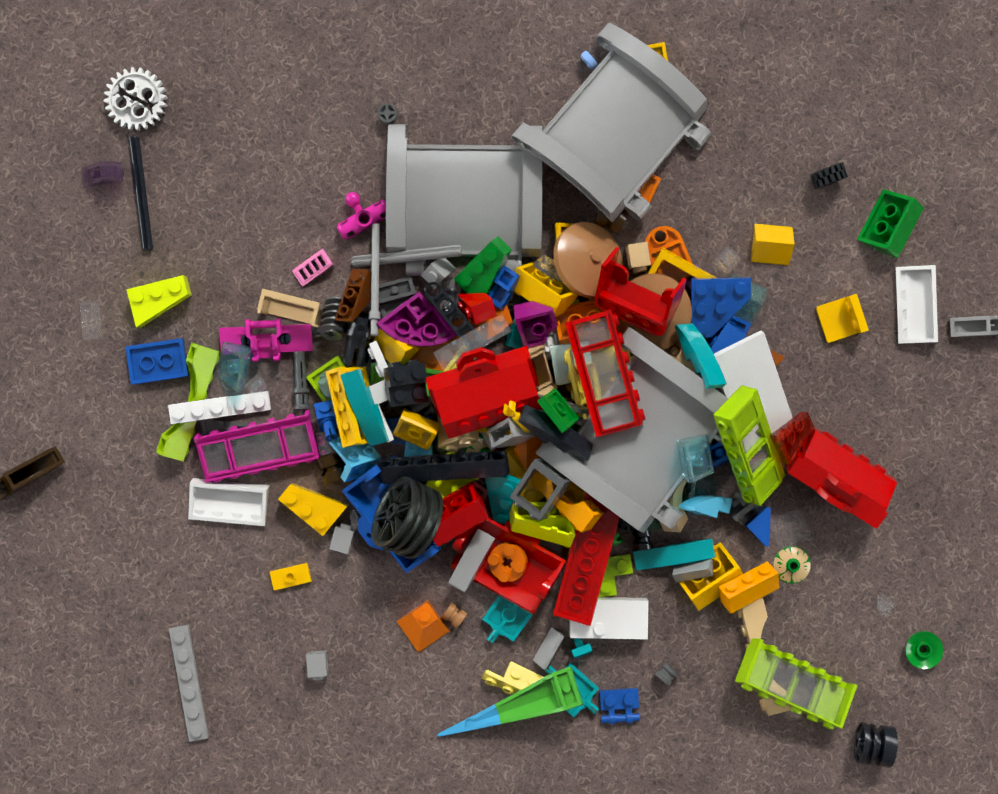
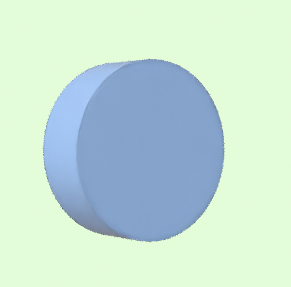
[580,50,598,69]

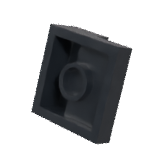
[383,359,428,408]

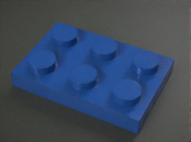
[125,338,189,385]

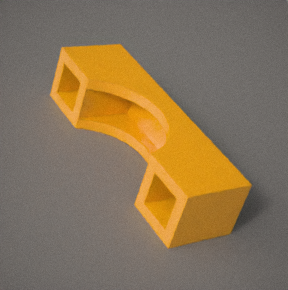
[530,470,604,532]

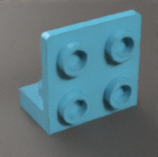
[329,431,381,482]

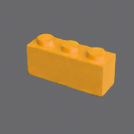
[718,561,780,614]

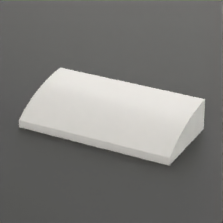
[896,265,938,344]
[188,478,269,526]

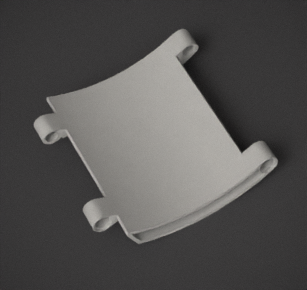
[511,23,711,222]
[386,124,542,276]
[536,327,728,533]

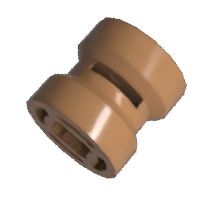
[441,602,467,629]

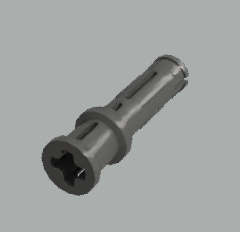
[293,351,311,410]

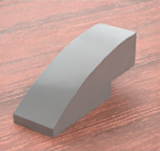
[950,315,998,337]
[448,529,495,593]

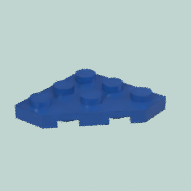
[692,277,751,337]

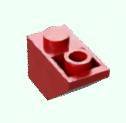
[457,293,497,324]

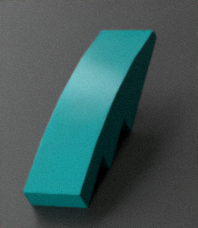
[675,323,727,389]
[340,369,389,446]
[633,538,716,570]

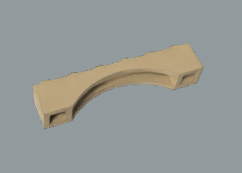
[737,598,791,716]

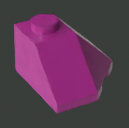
[514,301,558,349]

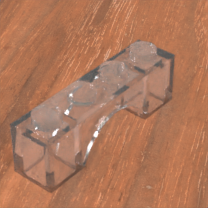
[433,314,511,369]

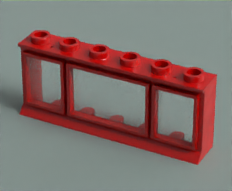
[565,309,646,438]

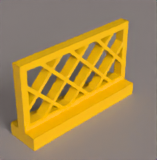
[326,366,370,448]

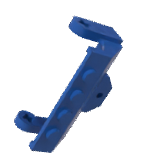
[342,455,441,573]

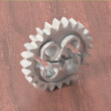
[103,67,168,131]

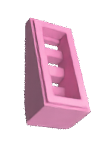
[292,249,334,287]

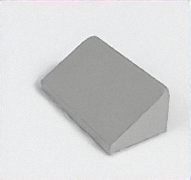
[672,558,713,582]
[533,627,564,670]

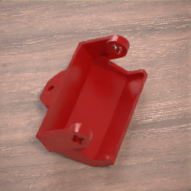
[426,346,543,439]
[785,427,897,529]
[450,518,566,615]

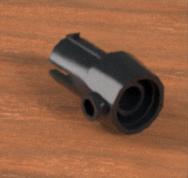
[340,312,375,367]

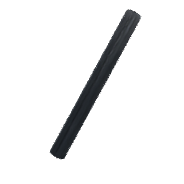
[128,136,153,250]

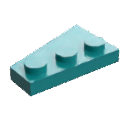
[485,474,521,525]

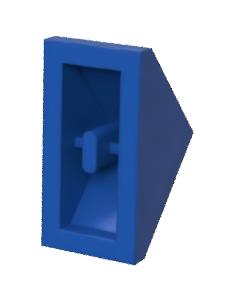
[744,506,771,546]

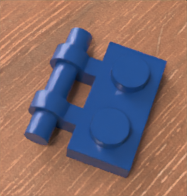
[599,688,640,725]

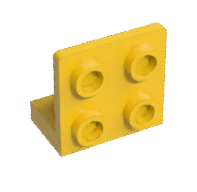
[816,294,869,343]

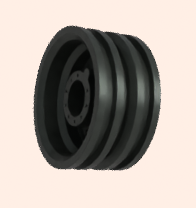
[372,476,443,559]

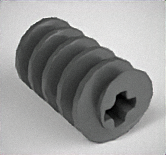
[319,297,345,340]

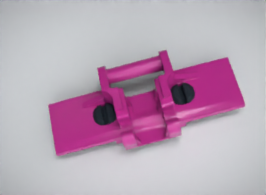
[219,318,313,362]

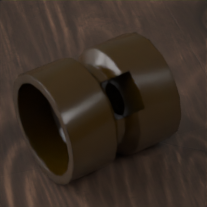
[594,210,629,235]
[316,452,344,485]

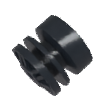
[854,722,898,768]

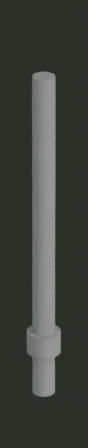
[369,224,381,336]

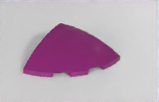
[376,292,457,347]

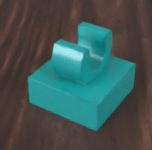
[572,638,593,659]

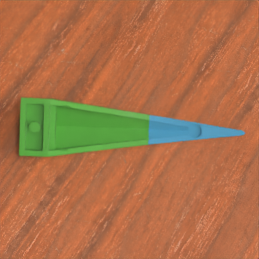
[437,667,584,736]

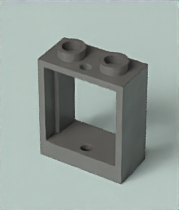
[510,458,572,521]

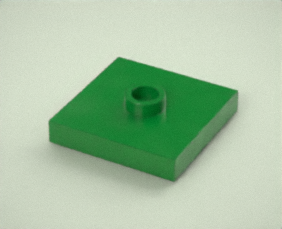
[537,388,579,433]

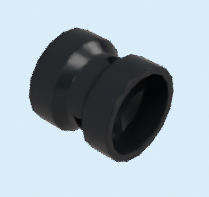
[633,529,652,550]

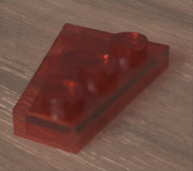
[770,412,814,465]

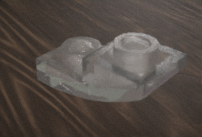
[533,255,562,282]

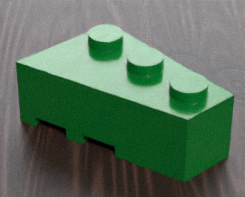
[454,236,512,295]

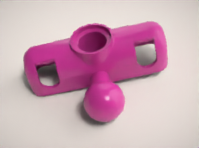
[337,192,386,240]

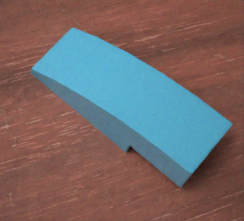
[679,495,732,518]

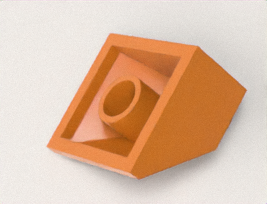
[397,600,450,653]

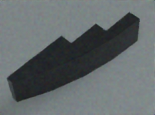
[518,405,593,462]

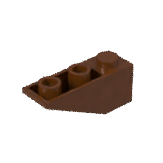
[335,269,371,323]

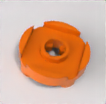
[488,542,528,582]

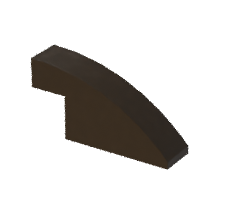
[0,446,65,501]

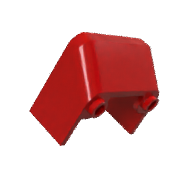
[595,247,687,336]

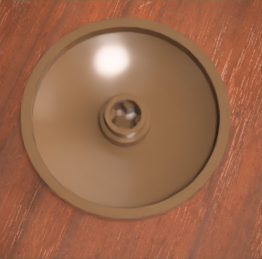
[554,222,623,298]
[617,273,692,350]

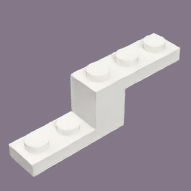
[367,341,394,443]
[168,391,271,424]

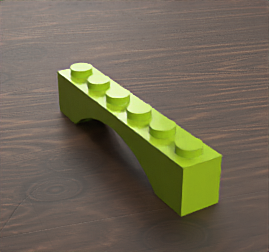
[156,342,219,461]

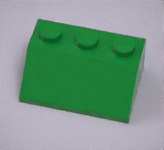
[857,189,924,259]

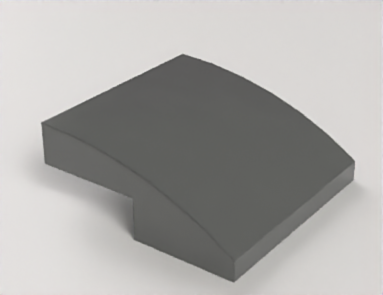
[379,276,416,318]

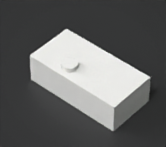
[569,597,648,639]

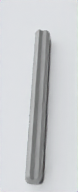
[351,245,462,267]

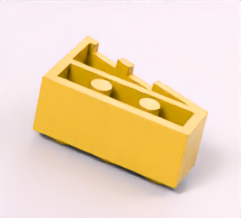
[278,483,349,536]

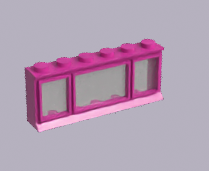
[194,410,320,483]

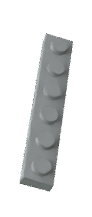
[169,624,209,742]

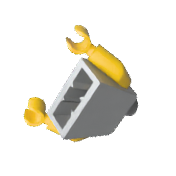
[476,401,535,448]

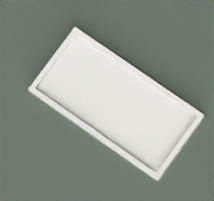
[714,331,797,453]

